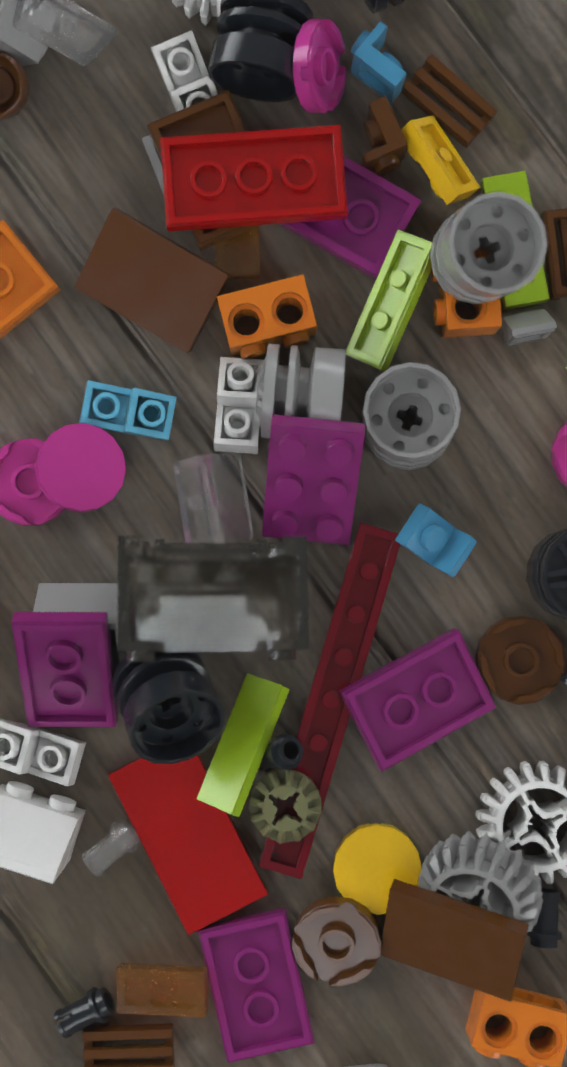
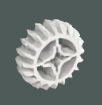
[475,761,567,884]

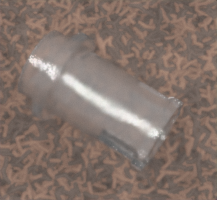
[82,820,140,876]

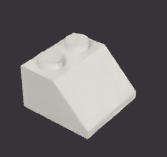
[0,781,86,884]

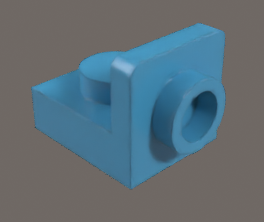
[351,21,407,104]
[395,503,477,577]

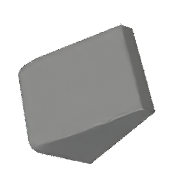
[501,306,557,346]

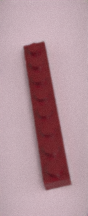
[259,522,400,880]

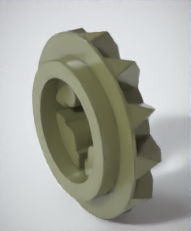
[249,769,322,844]

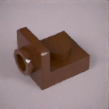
[361,96,407,176]

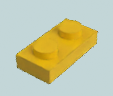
[401,115,481,205]

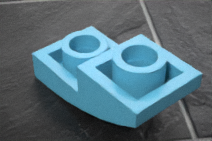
[79,380,177,441]

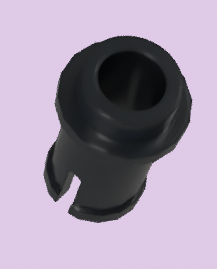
[258,734,303,772]
[527,888,562,948]
[54,987,115,1039]

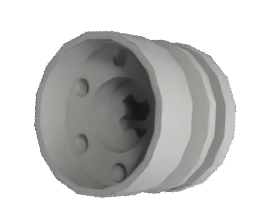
[430,192,548,304]
[256,344,346,439]
[362,362,461,470]

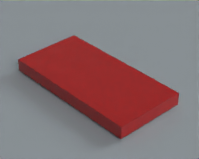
[160,125,348,232]
[108,755,268,935]

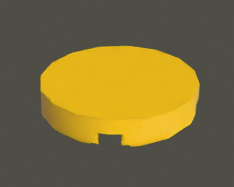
[333,823,422,915]

